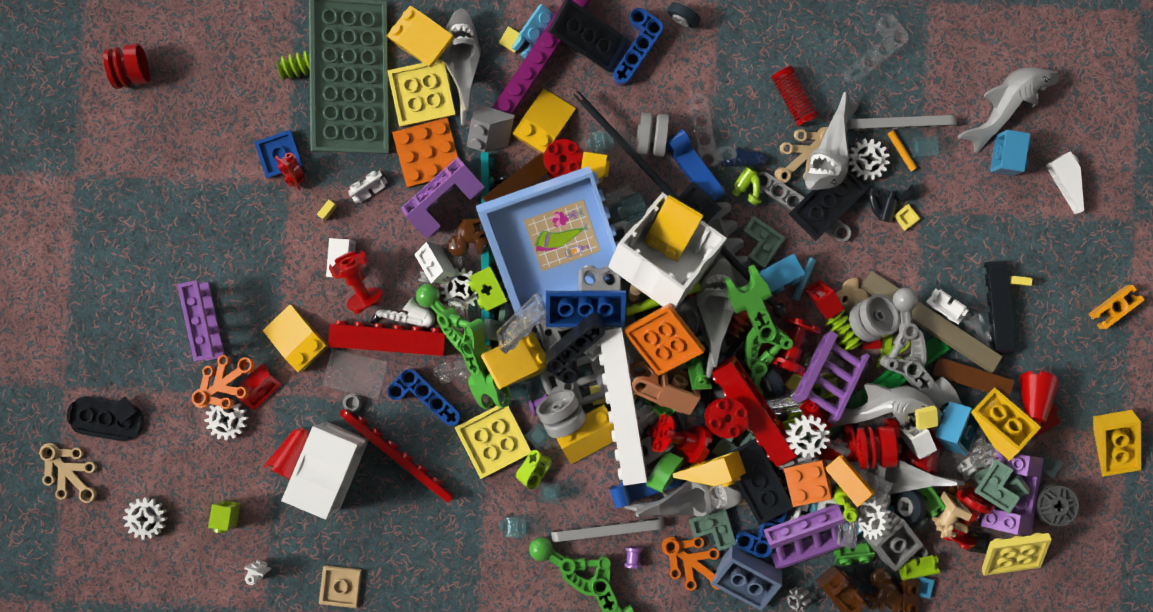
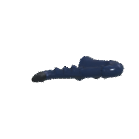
[717,147,768,172]

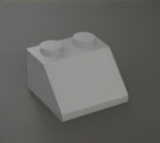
[466,104,515,152]

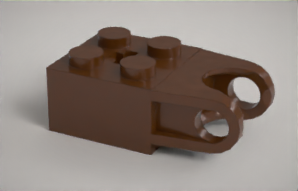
[815,566,867,612]

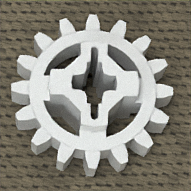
[849,139,890,181]
[440,268,479,309]
[204,399,248,440]
[786,414,830,458]
[855,496,892,540]
[123,497,167,540]

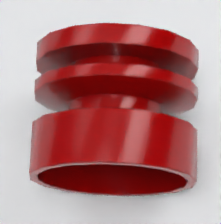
[103,43,150,89]
[855,426,897,470]

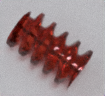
[727,310,759,339]

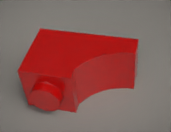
[804,280,844,319]

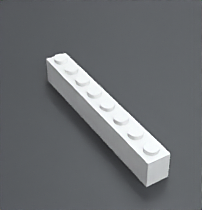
[596,327,648,485]

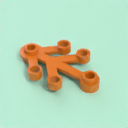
[192,355,255,410]
[662,537,720,591]

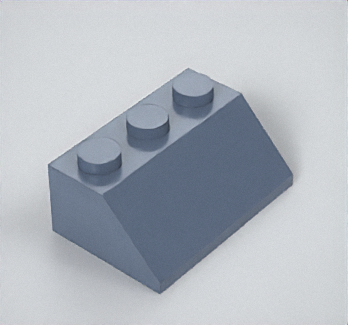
[712,544,782,611]

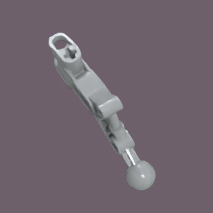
[880,288,962,425]

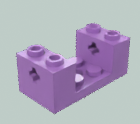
[401,157,484,239]
[981,449,1044,535]

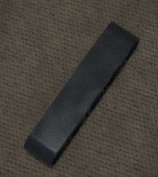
[984,260,1015,355]

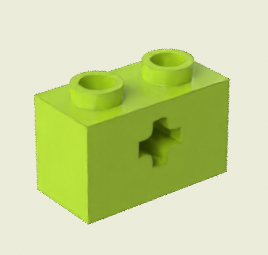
[468,266,508,312]
[208,500,241,533]

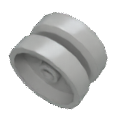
[636,112,669,157]
[849,294,900,342]
[536,390,586,438]

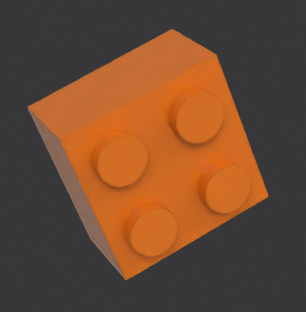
[784,459,834,507]

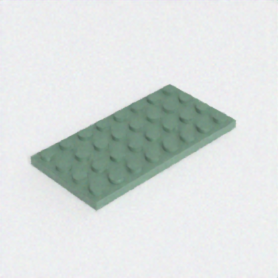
[309,0,389,154]

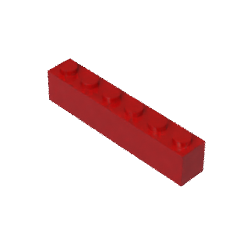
[328,320,446,356]
[712,355,797,467]

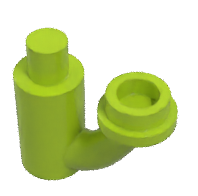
[732,166,761,206]
[834,484,858,522]

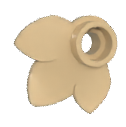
[836,278,870,315]

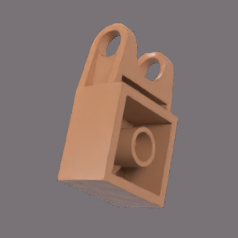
[630,360,700,415]

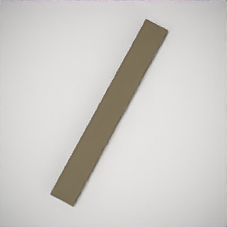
[861,271,1002,373]

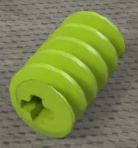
[277,50,310,80]
[825,310,864,351]

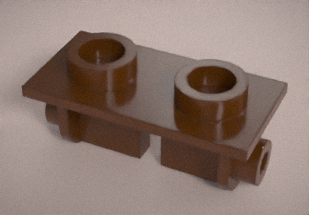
[899,578,919,612]

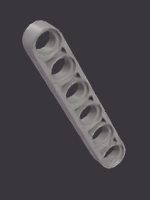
[847,115,957,131]
[757,172,851,242]
[551,517,665,542]

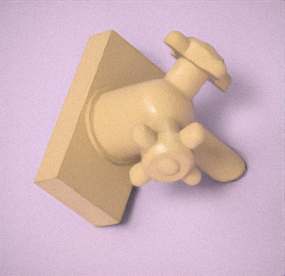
[932,491,972,538]

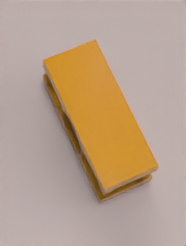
[1089,285,1144,329]
[825,455,875,507]

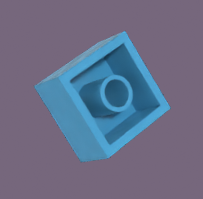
[990,130,1032,176]
[759,254,805,295]
[935,401,980,456]

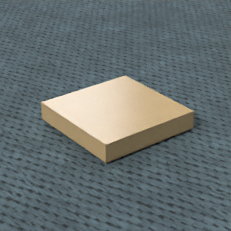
[319,565,362,608]

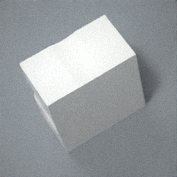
[608,192,727,309]
[281,422,369,520]

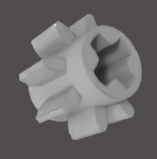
[787,587,812,611]

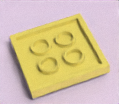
[387,59,456,127]
[455,402,531,479]
[982,533,1051,576]

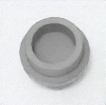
[343,393,362,412]

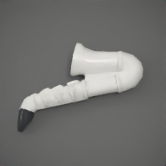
[370,297,435,328]

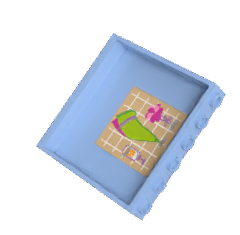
[476,166,622,315]

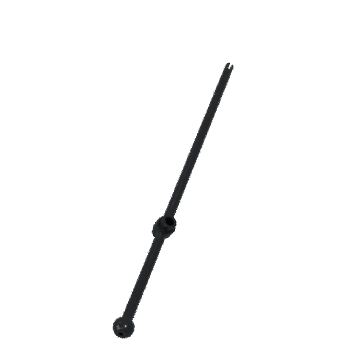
[573,91,787,318]

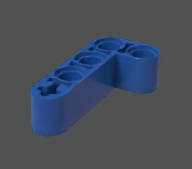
[613,8,663,86]
[666,129,725,201]
[387,369,461,426]
[609,467,686,508]
[734,484,792,558]

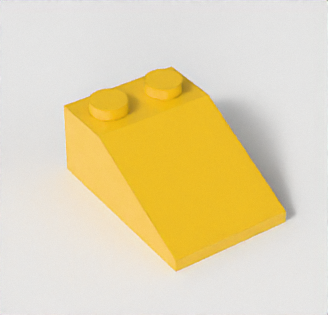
[387,6,455,68]
[513,89,576,155]
[644,195,703,262]
[263,304,328,372]
[481,332,546,390]
[971,387,1041,461]
[1093,410,1141,477]
[673,451,746,487]

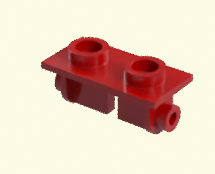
[275,153,305,191]
[799,399,831,430]

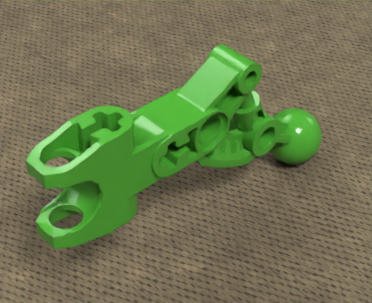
[724,265,793,397]
[416,284,511,409]
[529,537,634,612]

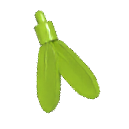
[876,333,910,368]

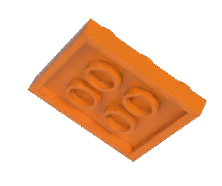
[392,118,458,188]
[623,303,705,376]

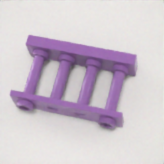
[177,280,225,361]
[792,331,870,424]
[764,504,850,570]

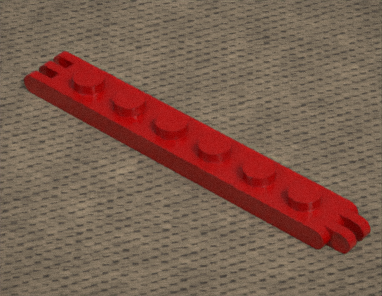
[339,409,453,502]

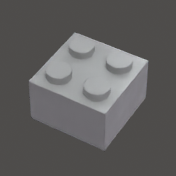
[864,511,923,571]

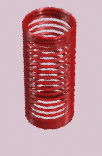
[771,65,819,127]

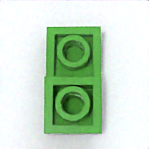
[646,451,684,493]

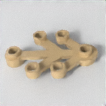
[774,127,828,183]
[39,443,97,503]

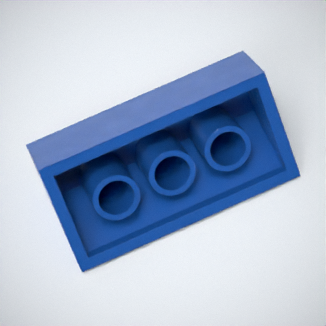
[545,291,626,327]

